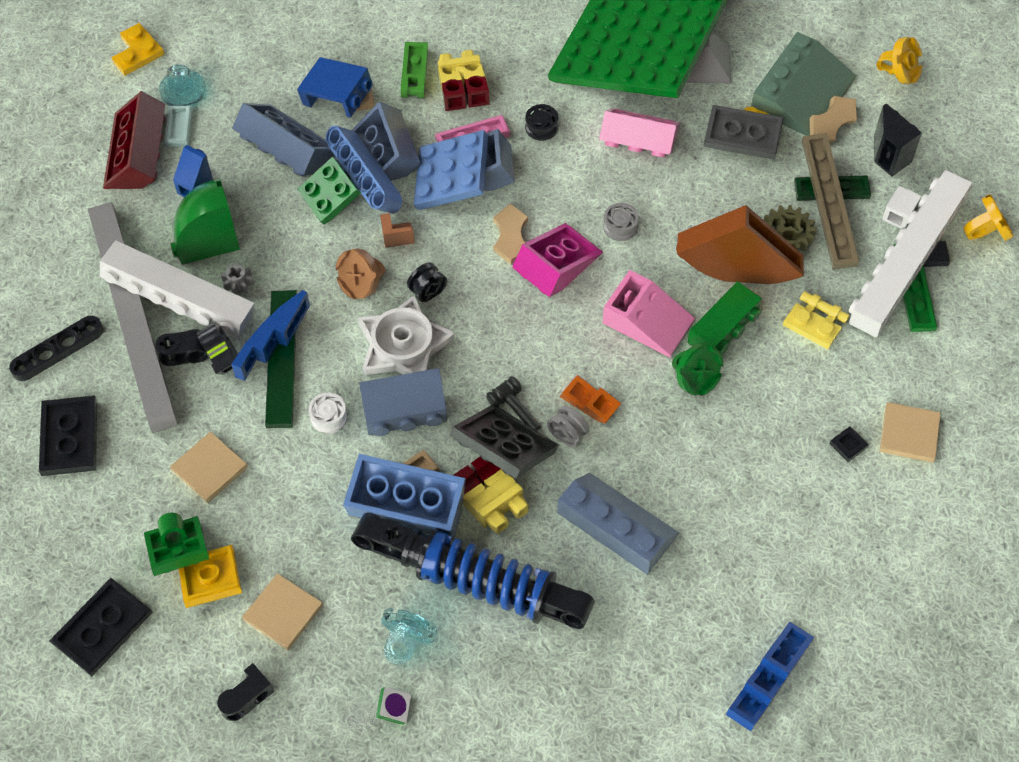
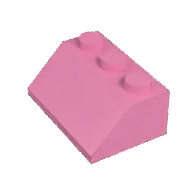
[599,108,680,157]

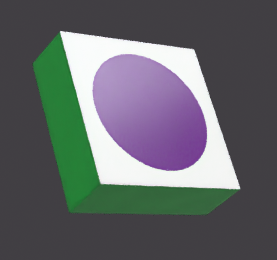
[376,687,411,725]

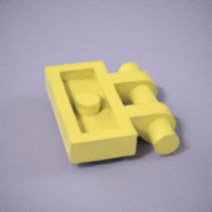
[783,291,850,349]

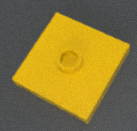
[179,545,242,608]

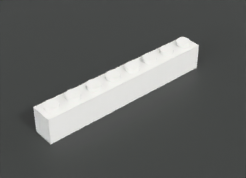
[849,170,973,338]

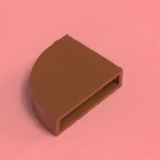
[676,205,804,284]

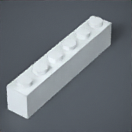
[100,240,254,340]

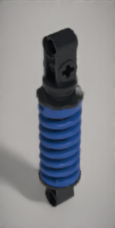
[351,513,595,629]

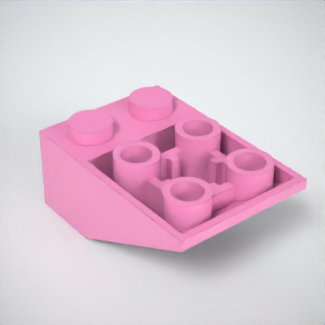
[603,270,695,357]

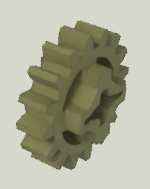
[763,205,816,251]

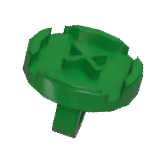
[672,343,723,396]

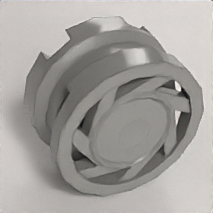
[603,203,639,241]
[547,406,590,448]

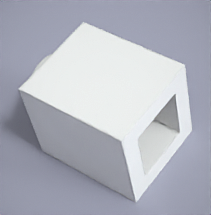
[882,186,921,229]

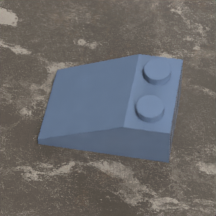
[484,129,515,191]

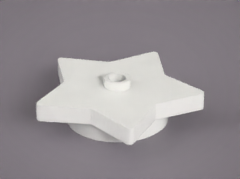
[358,296,454,375]

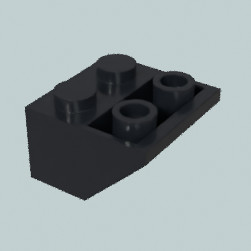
[874,103,922,177]

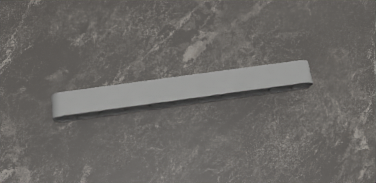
[88,202,178,434]

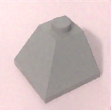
[686,33,731,84]

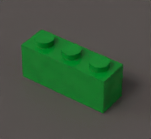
[687,281,762,355]

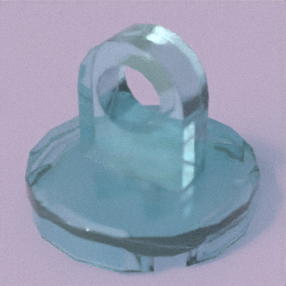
[159,65,207,108]
[381,608,437,664]

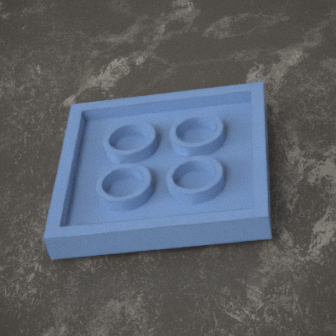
[414,130,488,210]

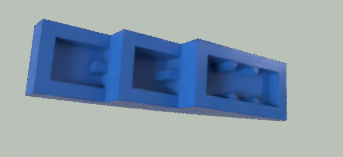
[231,290,310,381]
[726,622,814,731]

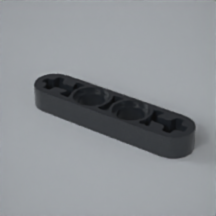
[9,315,104,381]

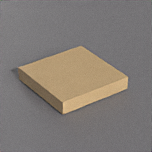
[879,402,940,463]
[170,432,248,503]
[242,573,323,650]

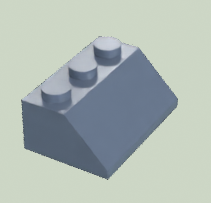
[352,101,420,181]
[359,368,447,436]

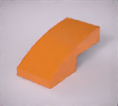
[560,375,621,424]

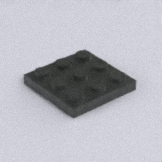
[449,404,558,478]

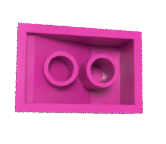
[512,223,603,297]

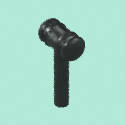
[486,376,542,431]

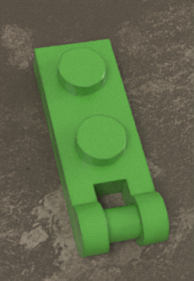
[401,42,428,98]

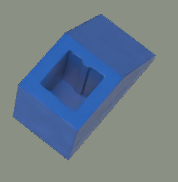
[173,145,213,197]

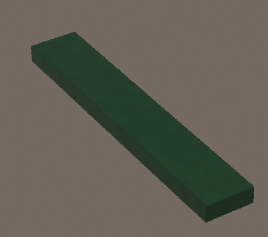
[265,290,297,429]

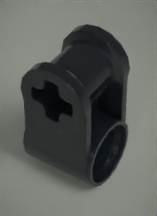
[155,329,208,366]

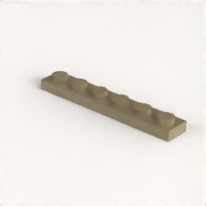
[802,133,859,269]

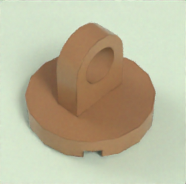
[336,248,385,299]

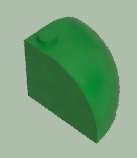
[170,178,240,265]

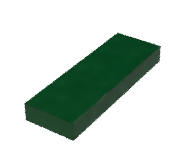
[794,175,871,201]

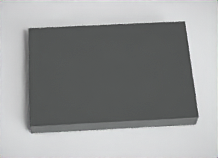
[703,105,784,160]

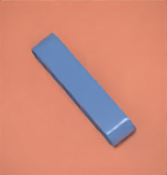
[326,126,402,214]

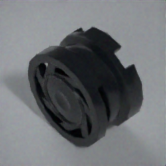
[525,104,559,141]
[407,262,447,302]

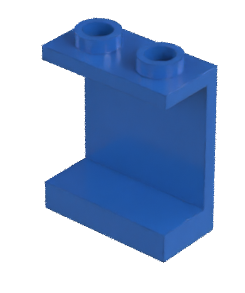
[297,57,373,118]

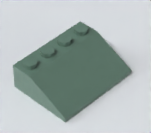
[751,32,856,136]

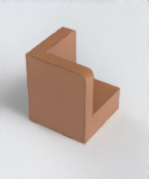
[380,213,415,248]

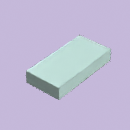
[164,106,193,147]

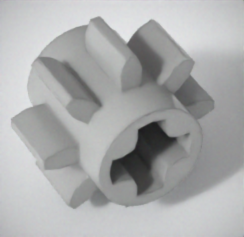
[221,263,254,295]

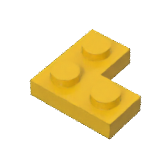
[111,23,164,76]

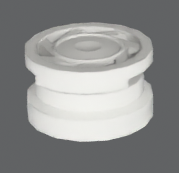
[309,392,347,434]

